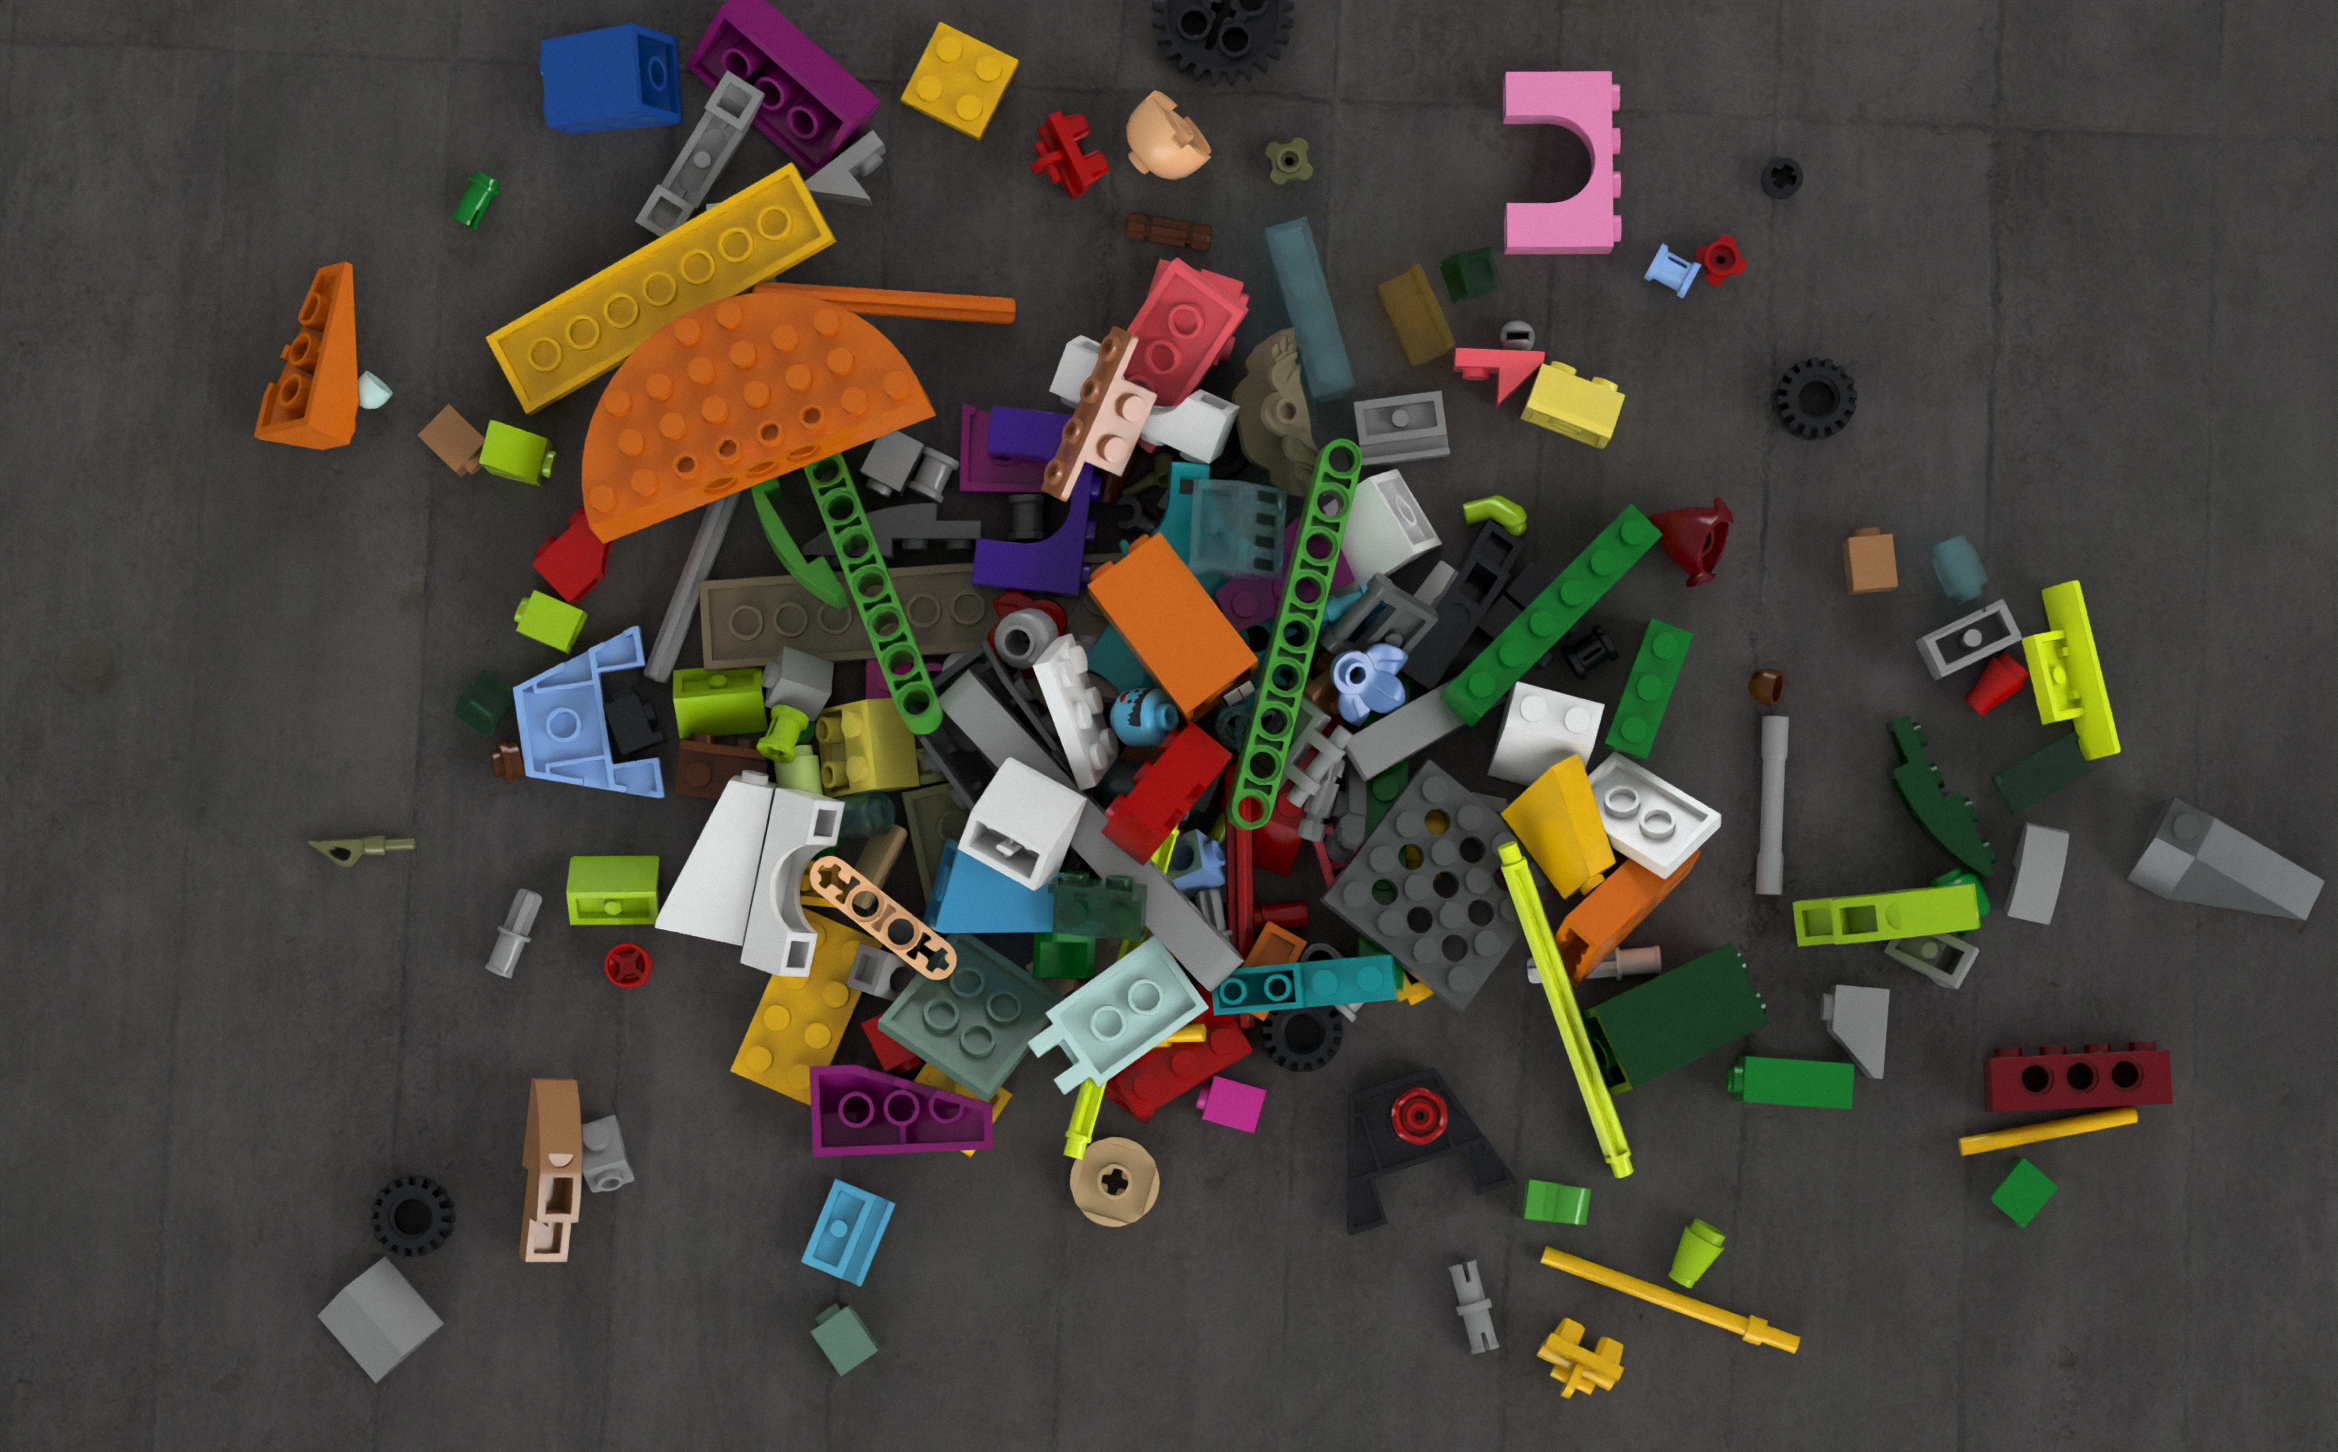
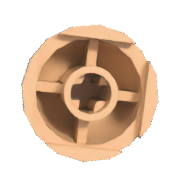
[1126,90,1211,180]

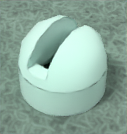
[358,371,393,409]

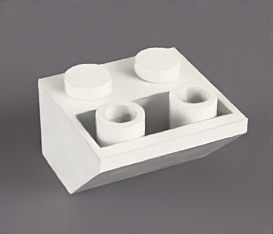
[957,757,1087,891]

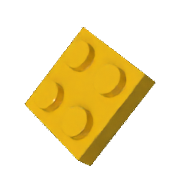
[900,22,1019,141]

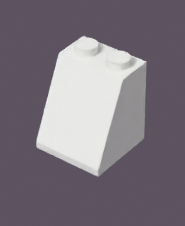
[1323,469,1442,599]
[1487,681,1605,787]

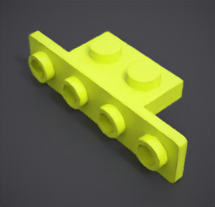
[2022,580,2121,761]

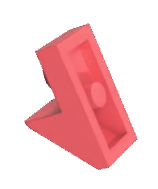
[1453,348,1545,408]

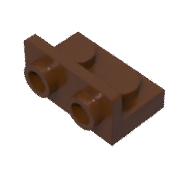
[674,733,770,801]

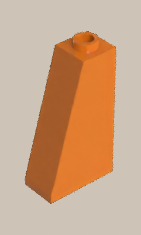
[1554,849,1701,988]

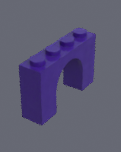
[971,406,1102,599]

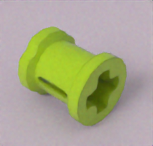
[756,704,809,764]

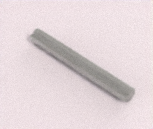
[644,490,742,683]

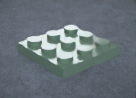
[877,933,1066,1103]

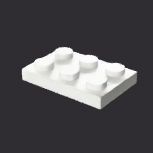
[1033,633,1119,791]
[1588,751,1721,880]

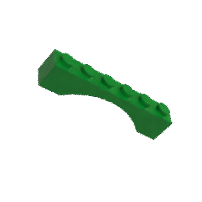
[1439,503,1663,727]

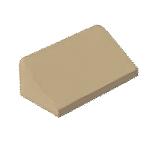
[843,819,910,911]

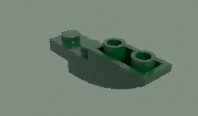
[1885,715,1996,878]

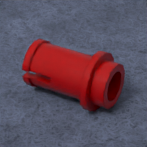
[1253,899,1308,933]

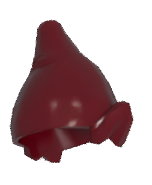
[1647,496,1734,588]

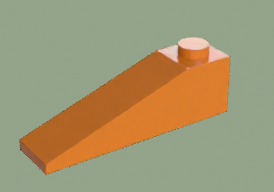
[254,261,359,450]

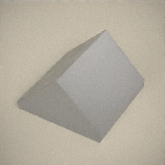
[318,1256,445,1383]

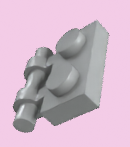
[1249,695,1353,808]

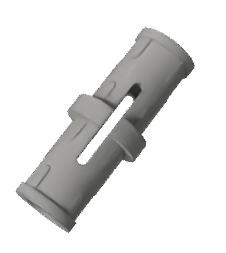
[1448,1259,1500,1354]

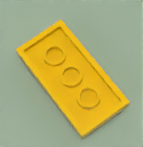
[730,907,884,1106]

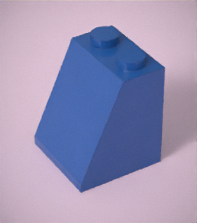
[539,23,683,134]

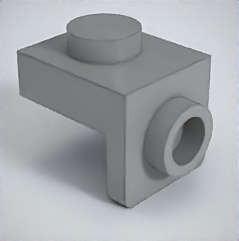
[581,1115,634,1193]

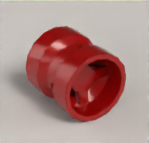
[604,943,653,988]

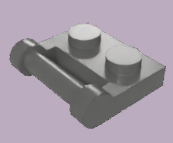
[1319,572,1439,668]

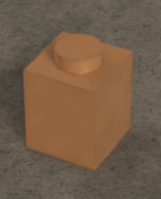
[418,404,485,478]
[1842,527,1898,595]

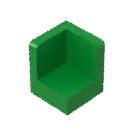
[1033,932,1096,979]
[1990,1157,2058,1228]

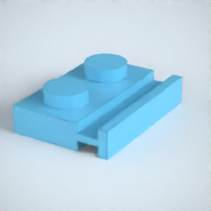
[801,1178,896,1287]

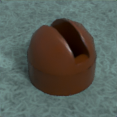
[1748,669,1785,706]

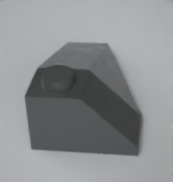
[2125,797,2325,921]

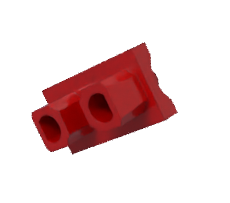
[1030,111,1109,200]

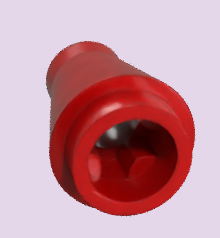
[1964,651,2030,717]

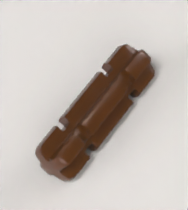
[1125,213,1212,252]

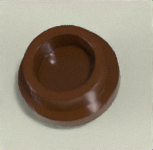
[489,740,523,784]

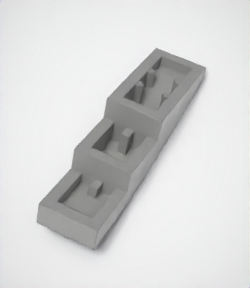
[1344,676,1507,782]

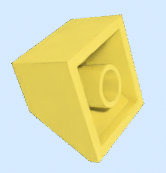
[1520,361,1625,450]

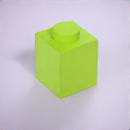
[514,590,588,655]

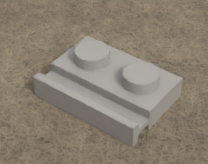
[1353,391,1450,468]

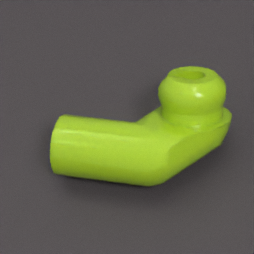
[1462,495,1527,537]

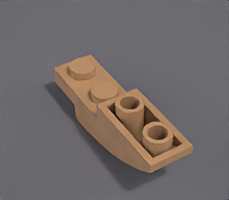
[519,1078,582,1262]

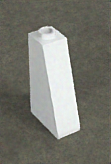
[655,770,778,946]

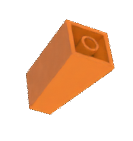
[1087,532,1258,727]

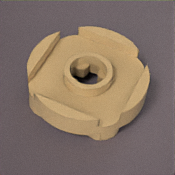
[1070,1137,1160,1227]

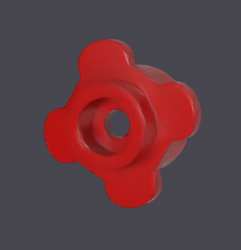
[1695,235,1746,286]

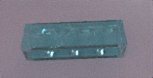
[1263,217,1356,406]

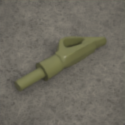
[308,835,415,867]

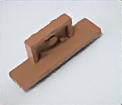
[1041,326,1158,502]

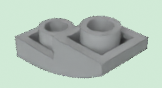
[2003,822,2069,925]

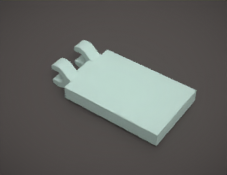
[1027,935,1209,1095]

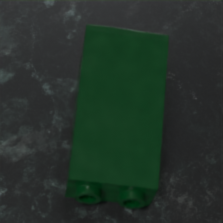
[1580,942,1769,1096]

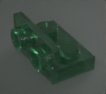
[1048,871,1147,942]

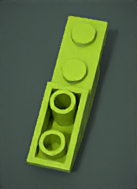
[1792,883,1980,947]

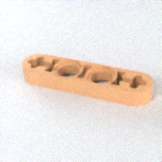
[809,856,957,980]

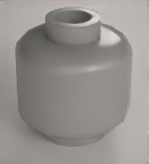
[994,608,1059,670]

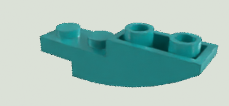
[1212,954,1398,1016]

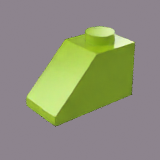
[479,420,557,487]

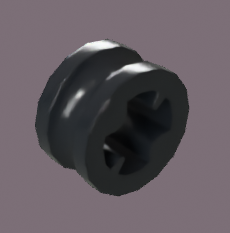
[1761,157,1803,200]

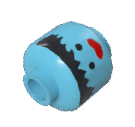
[1110,687,1179,747]

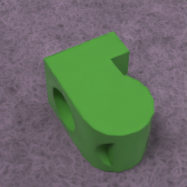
[1521,1179,1591,1225]

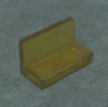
[1376,263,1455,368]

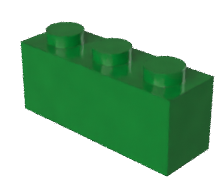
[1600,618,1693,762]

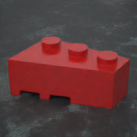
[1101,721,1233,867]

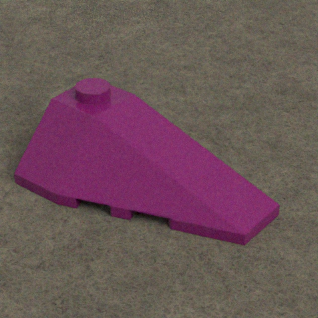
[810,1065,994,1157]

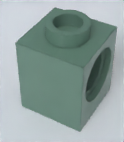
[811,1303,880,1376]

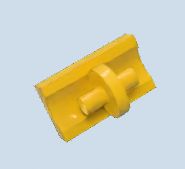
[1536,1318,1624,1399]

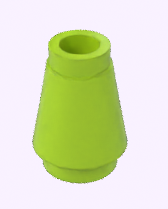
[1668,1218,1726,1288]

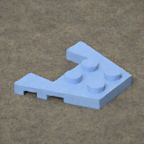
[513,626,666,799]

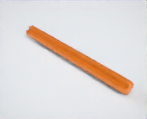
[752,282,1016,324]

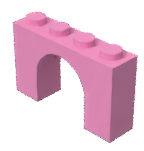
[1503,71,1621,255]

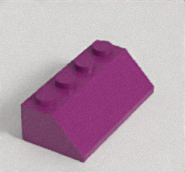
[685,0,881,176]

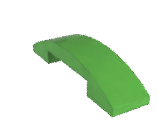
[751,477,848,610]

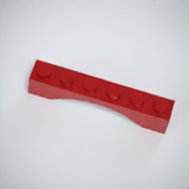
[531,506,613,607]

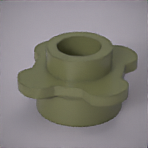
[1265,138,1313,185]

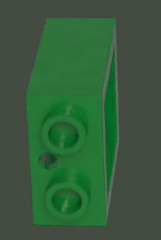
[1726,1056,1855,1109]

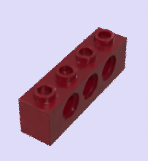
[1983,1041,2173,1112]

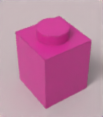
[1196,1076,1266,1134]

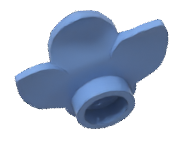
[1330,643,1408,727]

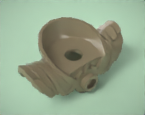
[1232,328,1329,498]

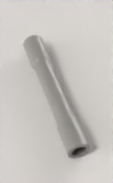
[1756,716,1789,895]

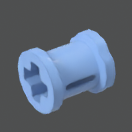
[1644,243,1701,299]

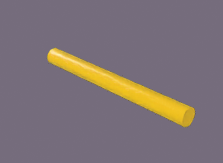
[1958,1106,2138,1156]

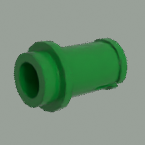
[451,170,500,230]

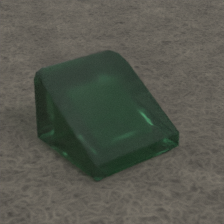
[1440,247,1504,304]
[454,670,515,738]

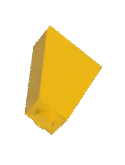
[1501,753,1616,900]

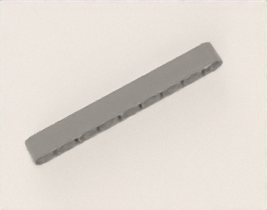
[938,669,1244,992]

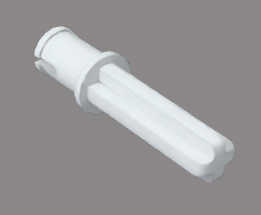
[1527,945,1661,983]

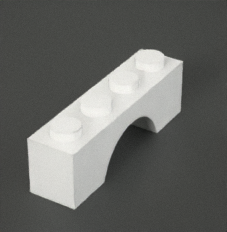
[1049,335,1240,464]
[740,788,845,977]

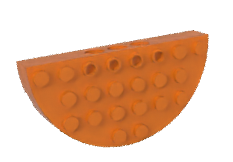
[582,292,936,544]

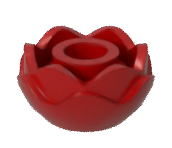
[1392,1087,1447,1145]

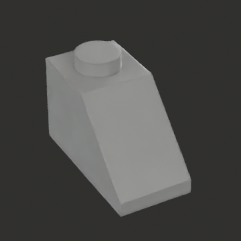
[1820,985,1890,1079]

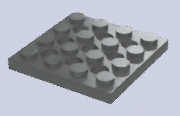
[1319,759,1555,1012]

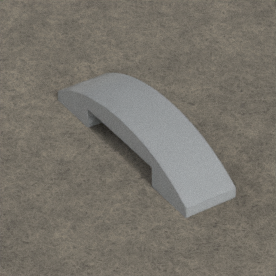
[635,70,766,237]

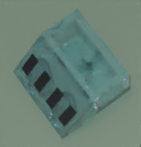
[1189,479,1287,580]

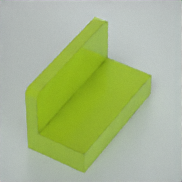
[673,667,768,739]
[566,855,660,925]

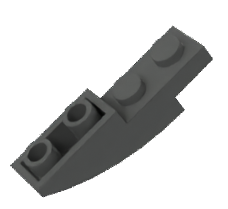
[802,503,983,568]

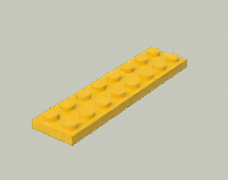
[485,162,837,416]

